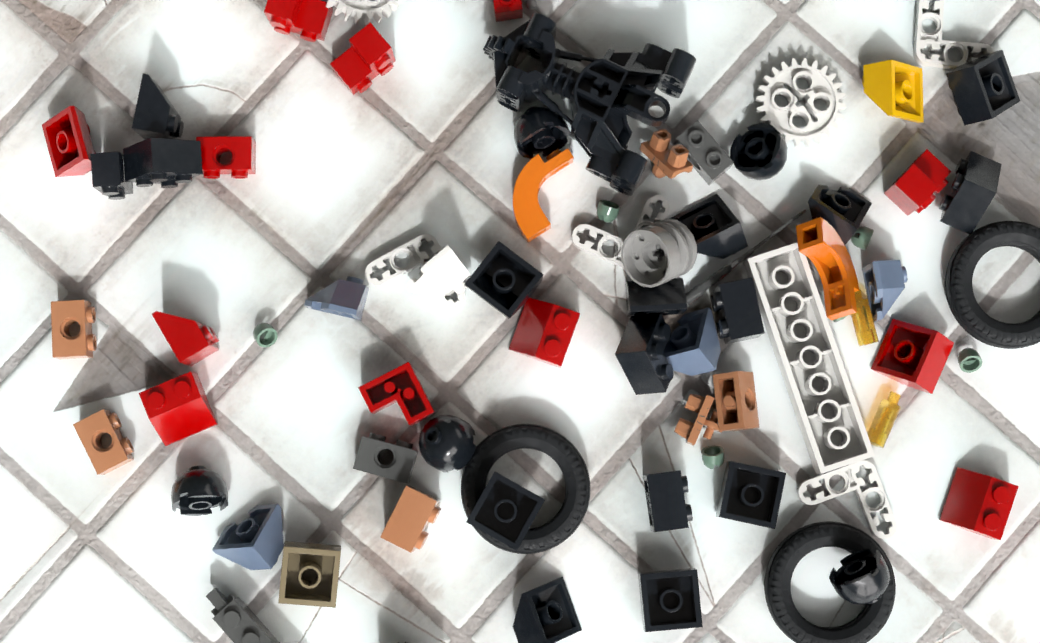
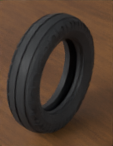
[945,221,1040,349]
[461,424,590,554]
[764,521,896,643]

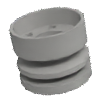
[621,219,697,288]

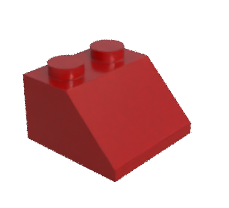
[42,106,96,177]
[509,298,580,369]
[152,311,219,366]
[871,319,954,394]
[139,371,218,446]
[939,467,1019,540]

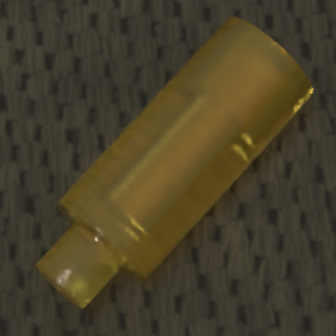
[851,289,879,346]
[867,392,901,448]

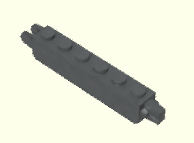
[206,587,280,643]

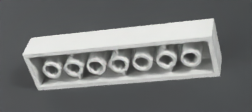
[744,242,875,474]

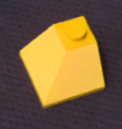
[862,59,924,123]

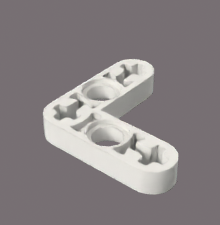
[913,0,995,69]
[572,195,670,268]
[365,234,466,308]
[797,460,897,539]

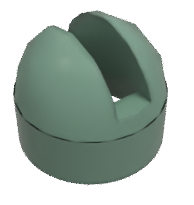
[596,200,621,223]
[851,226,874,250]
[253,323,278,347]
[958,348,982,373]
[701,446,725,469]

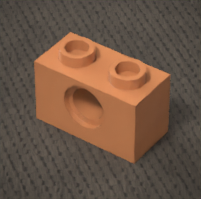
[51,300,97,359]
[713,371,760,431]
[73,409,134,475]

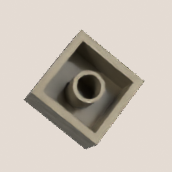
[278,541,341,608]

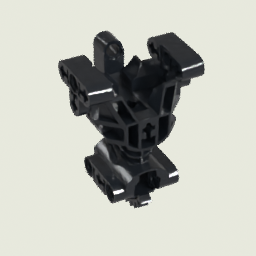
[483,13,696,196]

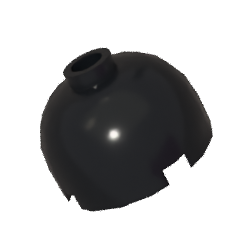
[514,106,571,159]
[730,123,788,180]
[418,415,476,472]
[171,466,228,516]
[829,549,890,604]

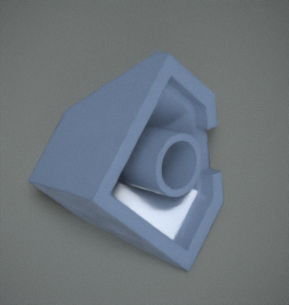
[862,260,908,323]
[304,276,369,320]
[663,307,721,376]
[212,504,284,570]

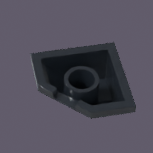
[808,185,872,245]

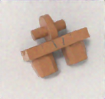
[639,129,693,179]
[674,394,723,446]

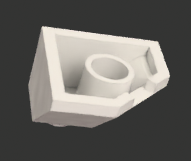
[406,245,471,296]

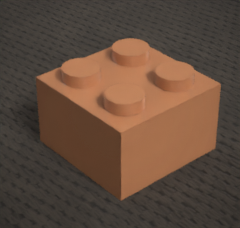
[380,485,442,553]

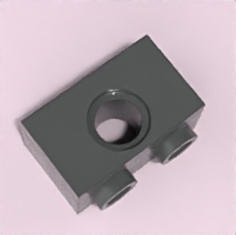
[674,120,734,186]
[353,432,418,484]

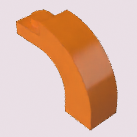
[513,148,574,243]
[796,217,859,320]

